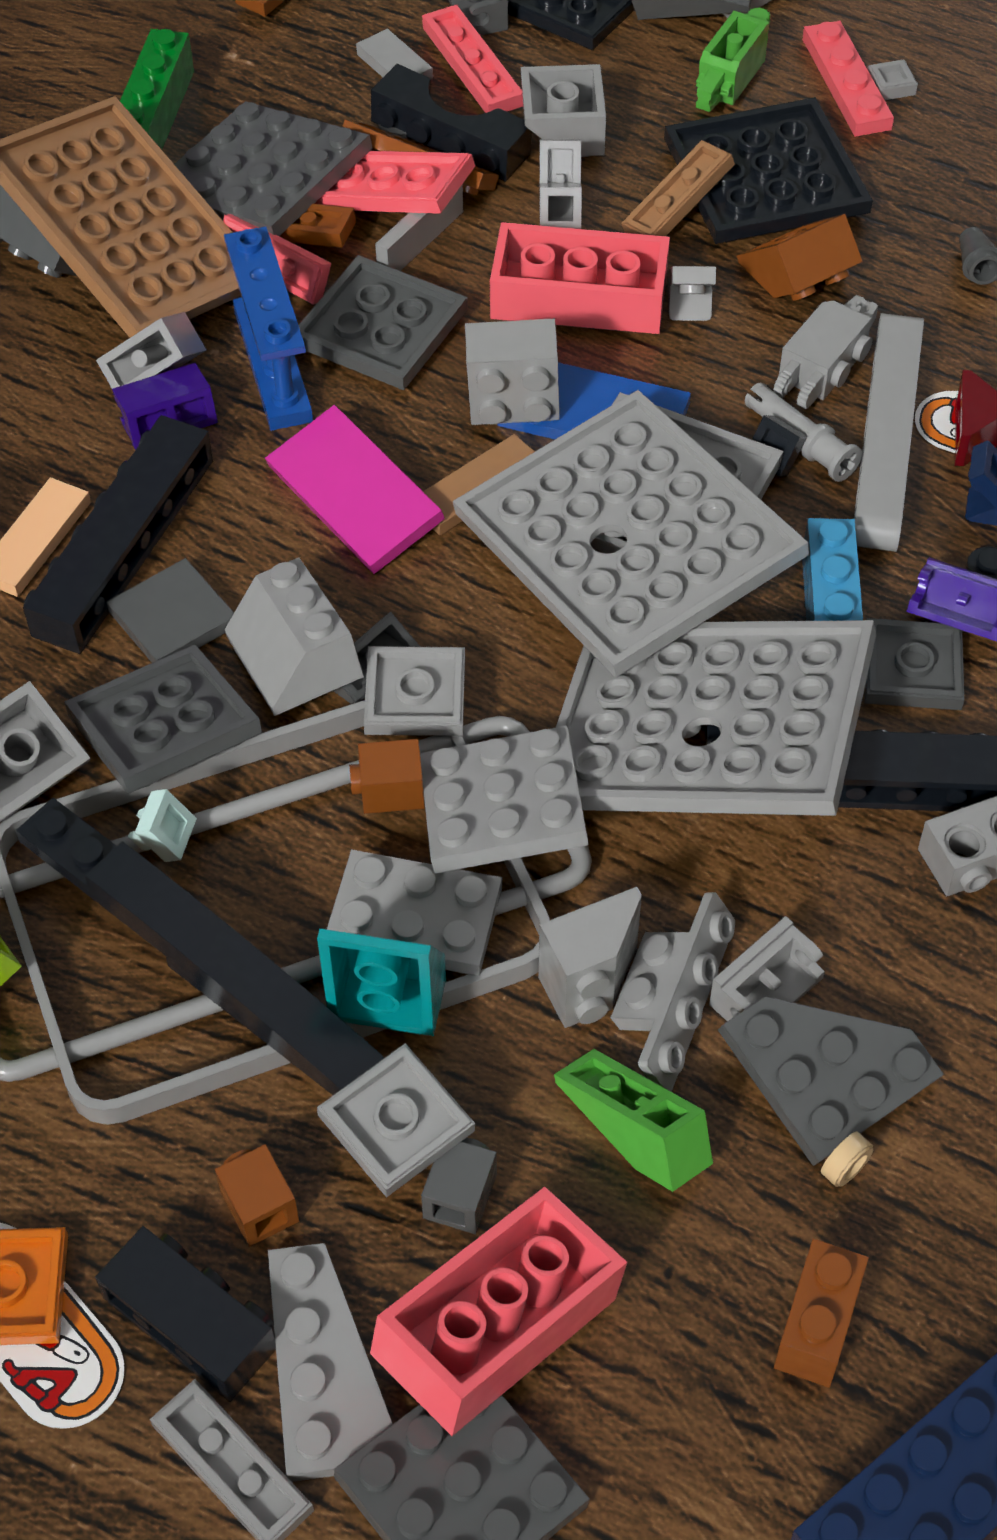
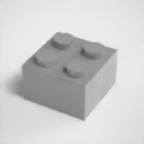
[465,318,559,425]

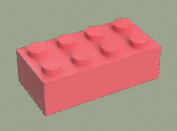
[490,222,670,334]
[370,1187,628,1436]

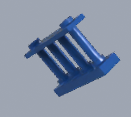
[224,226,313,431]

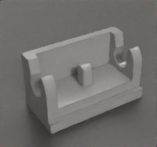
[709,916,825,1021]

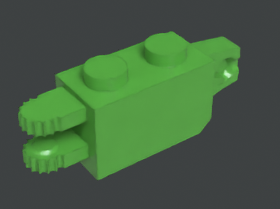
[696,7,770,112]

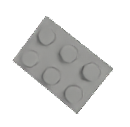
[327,849,502,976]

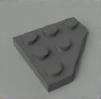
[718,996,944,1166]

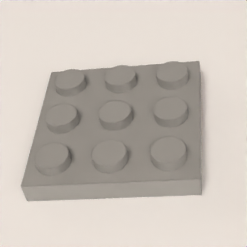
[420,726,589,874]

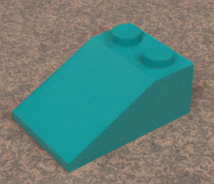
[317,929,446,1036]

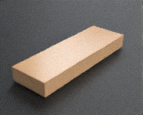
[0,477,91,597]

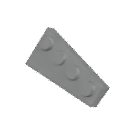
[268,1243,393,1482]

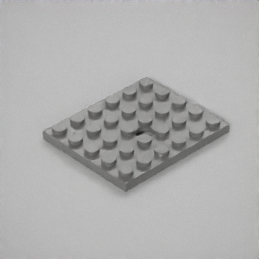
[453,390,809,678]
[556,620,876,816]

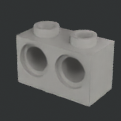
[918,796,997,897]

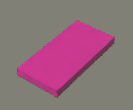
[265,405,445,574]

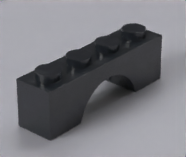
[371,64,532,182]

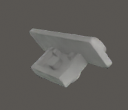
[610,892,735,1092]

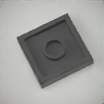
[106,558,234,663]
[865,618,964,710]

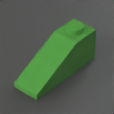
[554,1049,713,1192]

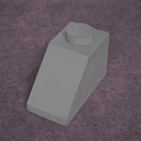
[96,312,206,389]

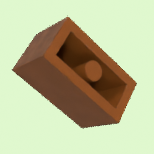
[773,1238,869,1388]

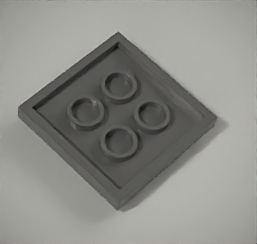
[299,255,468,390]
[64,645,262,794]
[334,1395,590,1540]

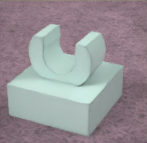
[128,789,197,862]

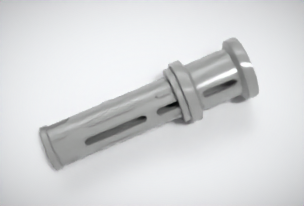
[745,382,862,482]

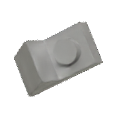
[668,266,716,321]

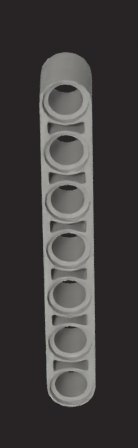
[854,313,924,552]

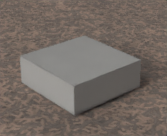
[867,59,918,100]

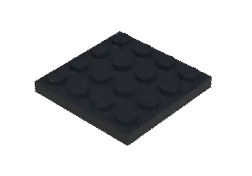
[664,97,873,244]

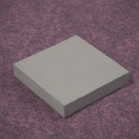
[364,646,465,736]
[317,1043,475,1198]

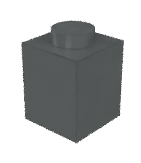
[421,1138,497,1235]

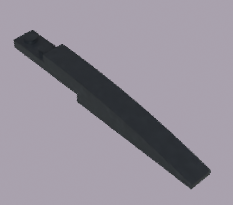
[16,798,385,1095]

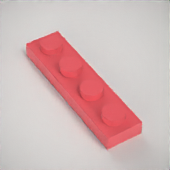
[422,5,523,113]
[802,21,894,137]

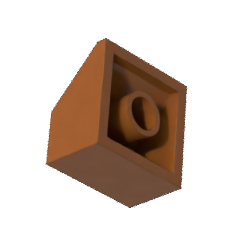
[736,214,863,301]

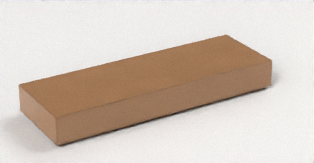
[621,140,735,236]
[423,434,535,535]

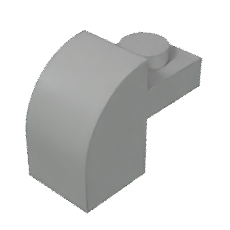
[539,139,582,229]

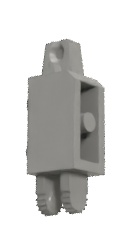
[773,295,878,409]

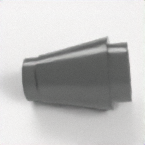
[959,227,997,285]

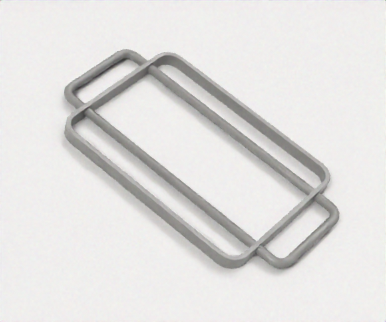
[0,700,592,1125]

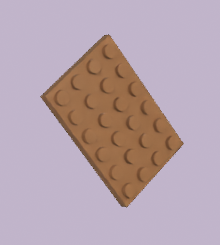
[0,96,241,338]

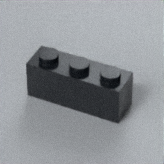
[95,1226,276,1402]

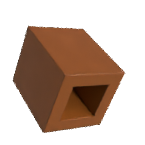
[349,739,424,814]
[215,1144,300,1247]

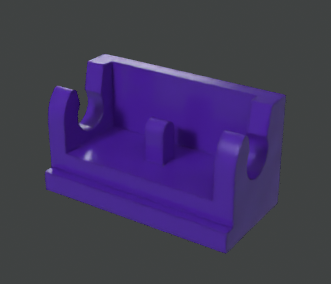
[112,363,218,450]
[906,557,997,642]

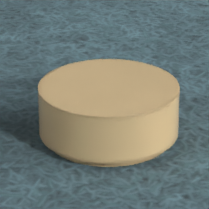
[821,1131,873,1187]

